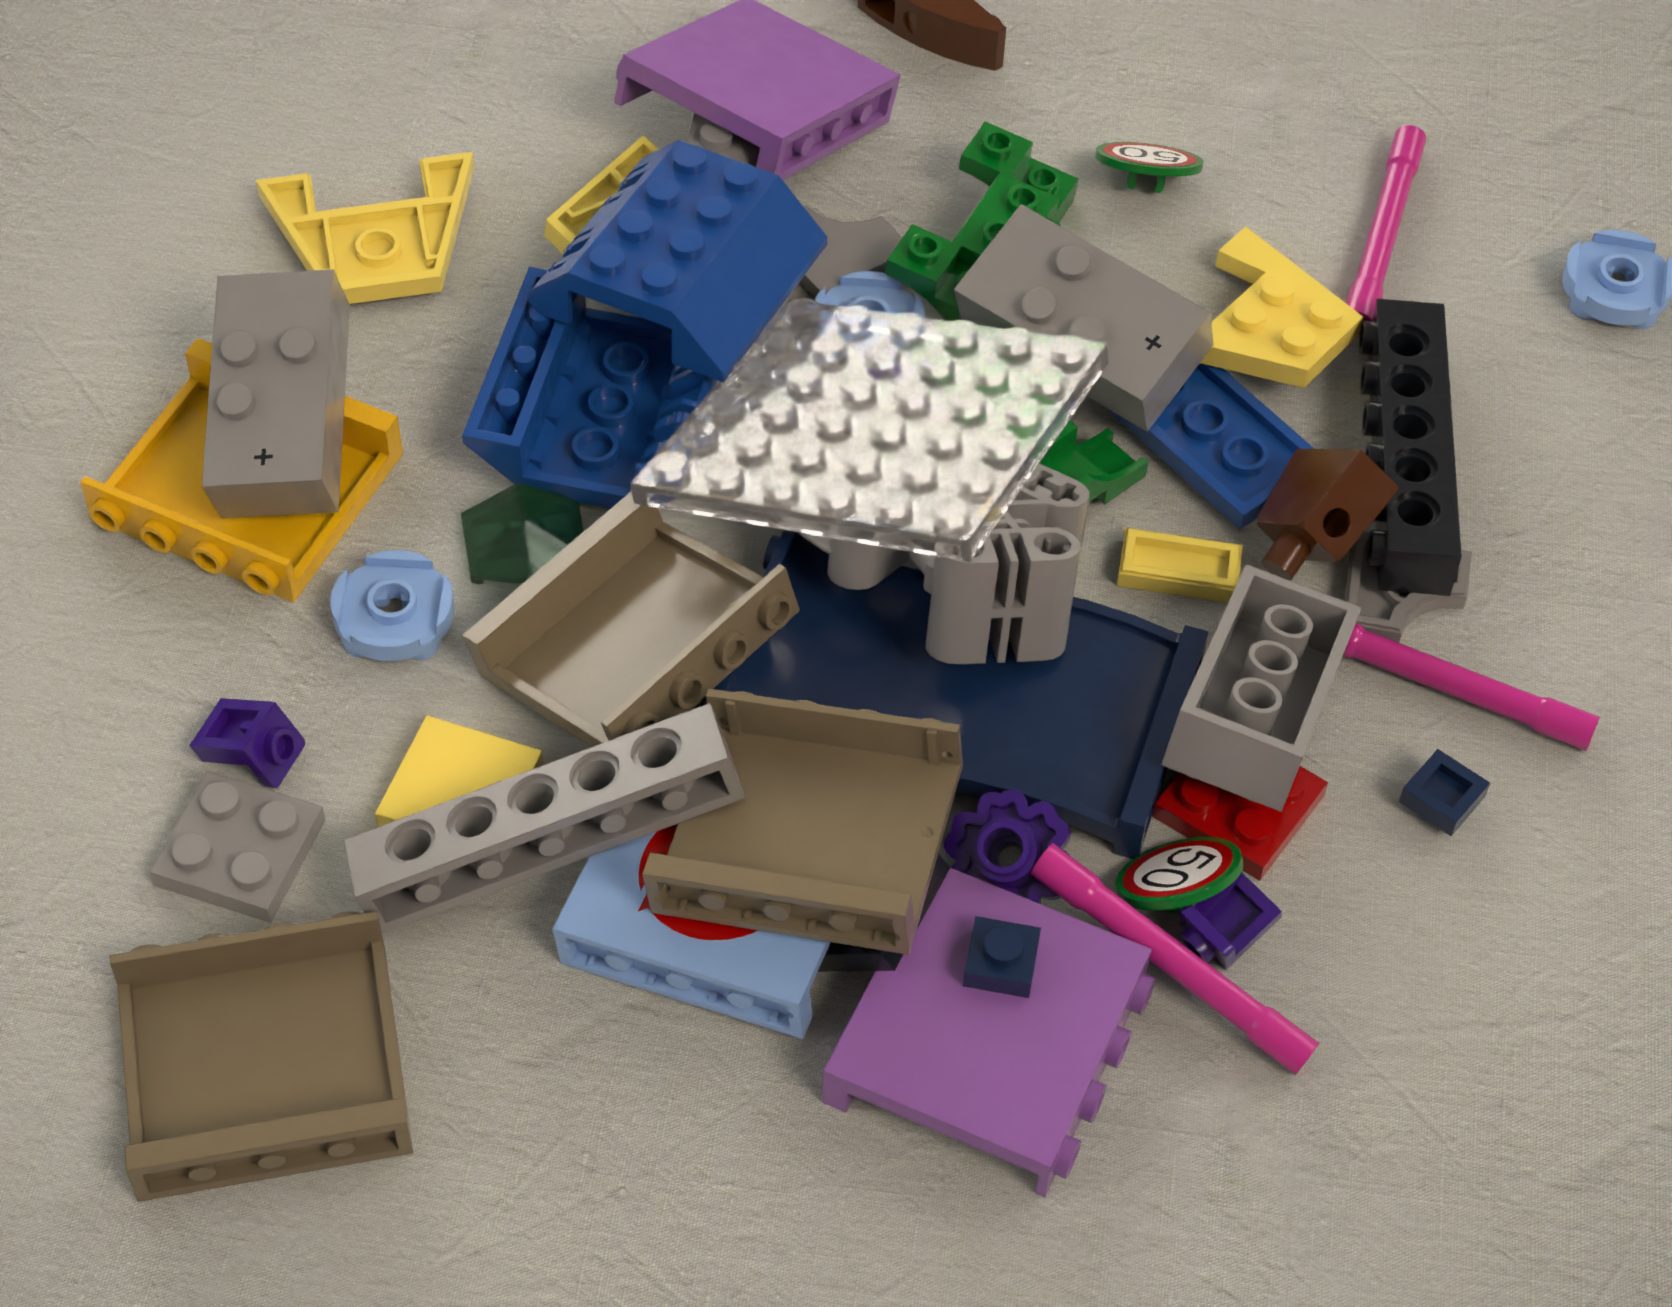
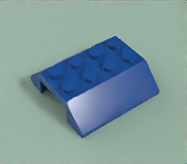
[528,140,827,383]
[462,266,717,509]

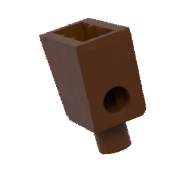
[1257,449,1400,581]

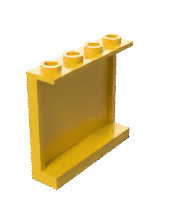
[80,338,403,603]

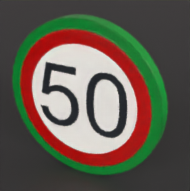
[1095,142,1204,193]
[1115,837,1244,914]

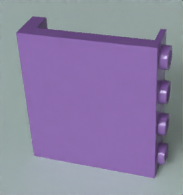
[614,0,901,180]
[822,868,1156,1198]

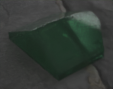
[461,483,584,584]

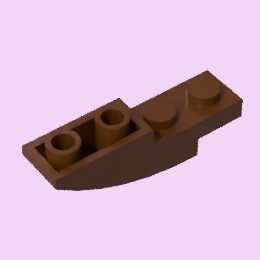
[858,0,1006,71]

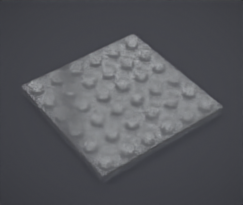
[630,298,1109,562]

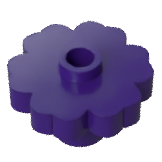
[943,789,1071,905]

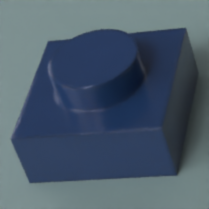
[1399,749,1490,836]
[963,916,1041,998]

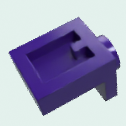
[189,698,305,788]

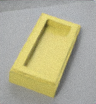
[1117,527,1243,603]

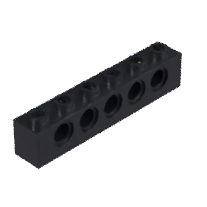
[1359,299,1462,596]

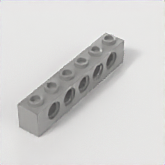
[344,703,745,934]

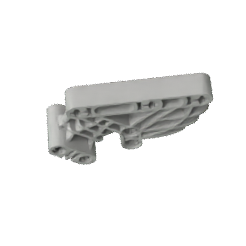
[748,367,1090,664]

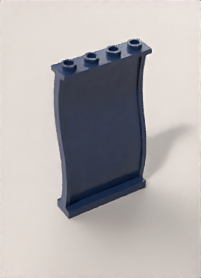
[701,523,1209,859]

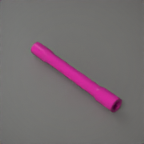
[1346,125,1426,335]
[1343,623,1600,751]
[1030,843,1320,1075]

